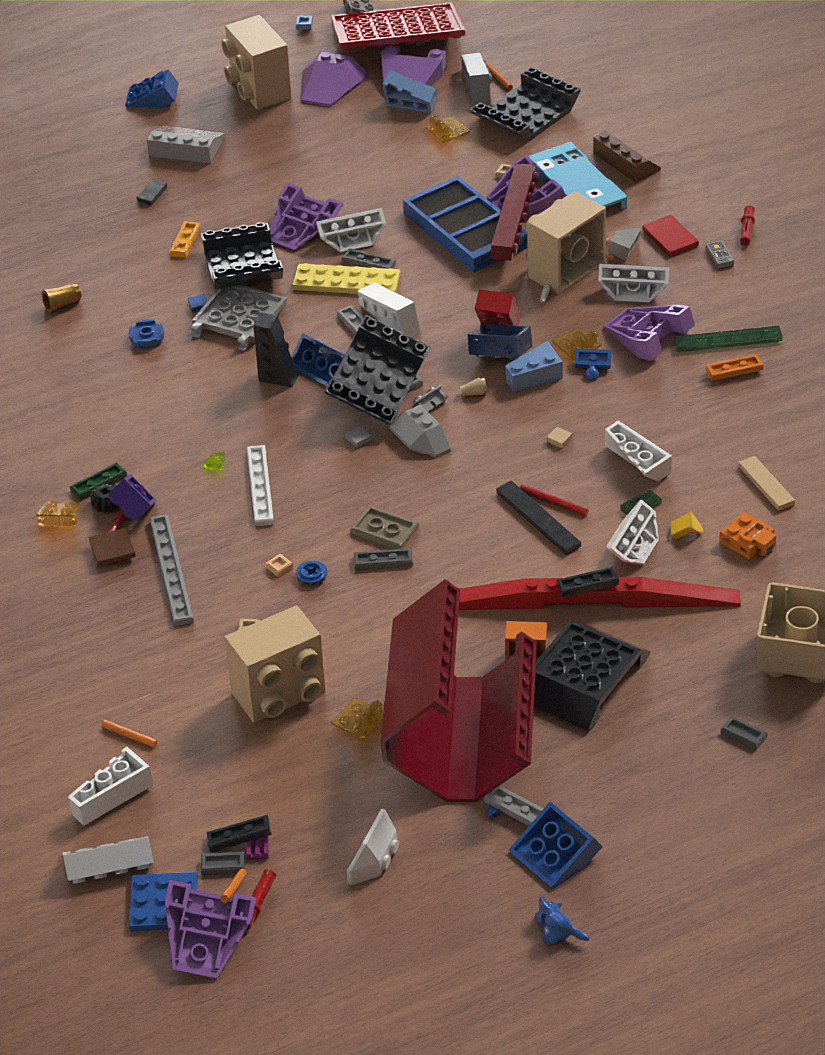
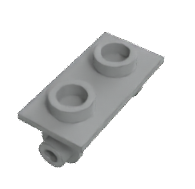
[412,384,448,412]

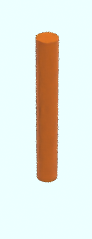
[485,62,513,90]
[101,720,158,748]
[220,869,247,903]

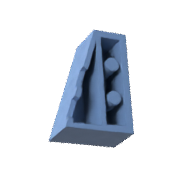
[383,70,438,114]
[505,341,563,393]

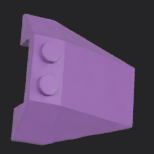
[301,52,367,107]
[270,183,344,251]
[165,880,256,979]

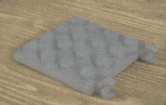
[191,285,287,351]

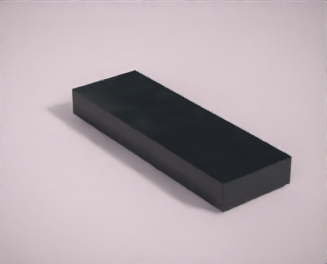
[556,567,619,598]
[207,814,272,852]

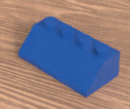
[292,333,345,386]

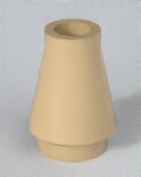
[460,378,488,397]

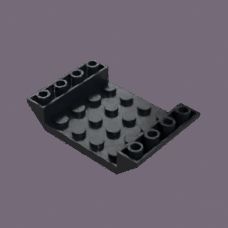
[469,67,581,141]
[201,222,283,289]
[324,315,430,425]
[534,620,650,730]

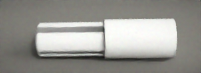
[539,285,551,304]

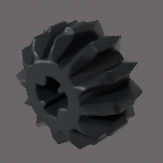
[90,483,119,514]

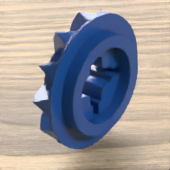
[296,561,328,586]

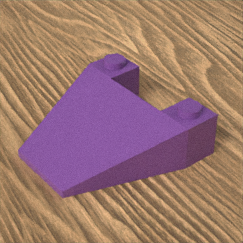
[381,44,446,87]
[486,154,566,216]
[604,305,695,361]

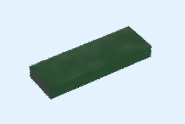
[70,462,127,501]

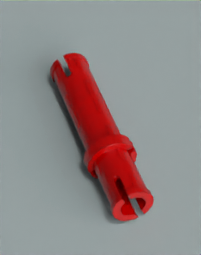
[740,205,755,246]
[247,869,277,929]

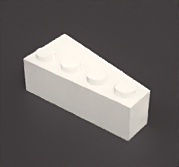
[358,283,420,337]
[68,746,154,825]

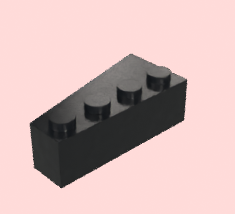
[253,312,299,387]

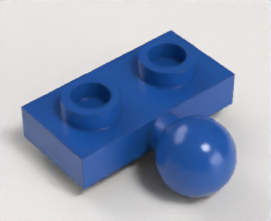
[574,348,612,381]

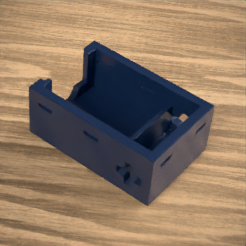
[467,323,533,360]

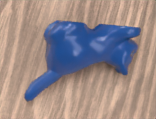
[535,897,590,944]

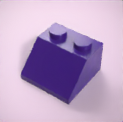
[109,474,157,521]

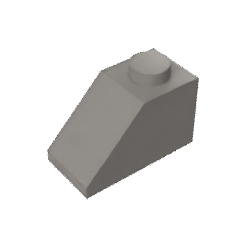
[607,228,641,261]

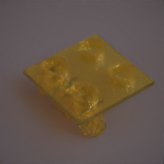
[425,116,470,143]
[552,327,602,359]
[36,501,82,527]
[331,697,383,740]

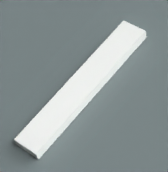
[247,445,274,526]

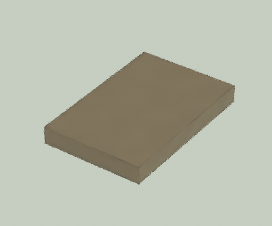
[350,505,419,549]

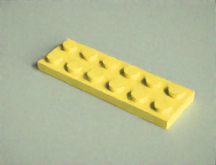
[293,263,400,294]

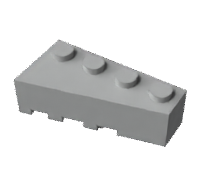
[461,53,492,106]

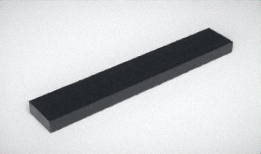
[496,481,581,555]

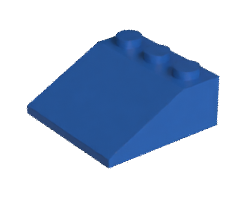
[508,801,603,889]

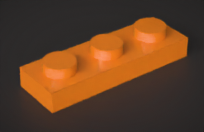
[706,354,764,381]

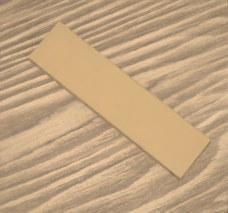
[738,456,795,511]

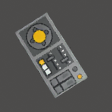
[706,241,734,268]

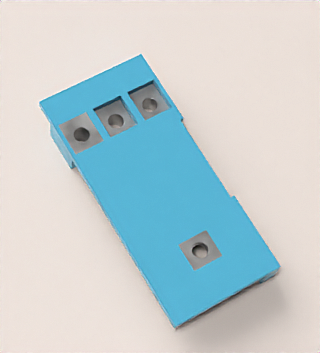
[528,142,628,209]

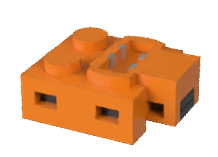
[719,512,777,560]

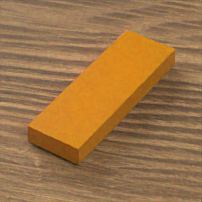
[169,221,201,258]

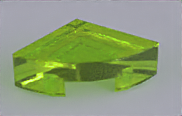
[204,452,225,469]

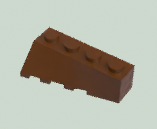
[593,131,661,183]

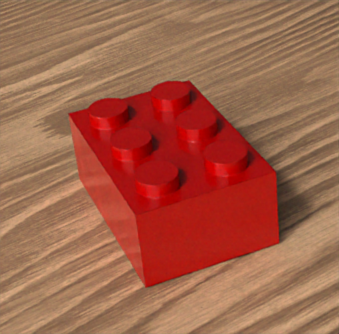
[474,289,521,331]

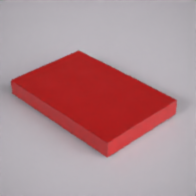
[642,215,699,256]

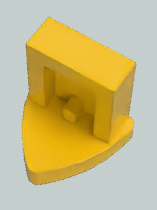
[671,511,703,540]

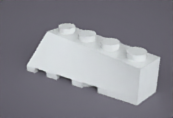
[605,421,672,481]
[63,836,154,884]

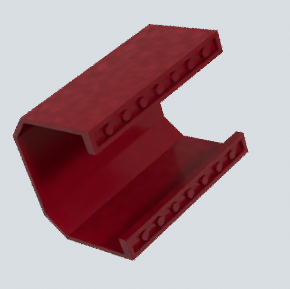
[381,579,537,802]

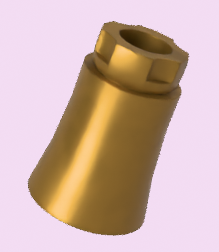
[41,284,82,313]

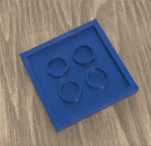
[130,872,198,932]

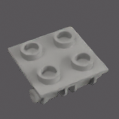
[343,0,376,14]

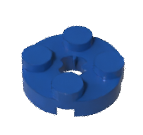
[129,319,165,348]

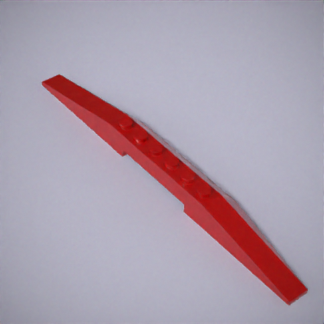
[424,577,741,610]

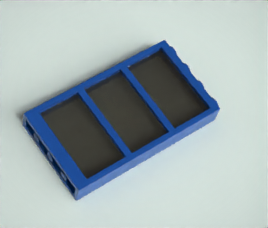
[403,176,528,272]

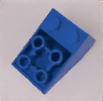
[125,69,179,107]

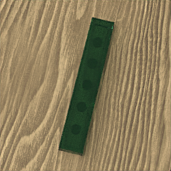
[674,325,783,352]

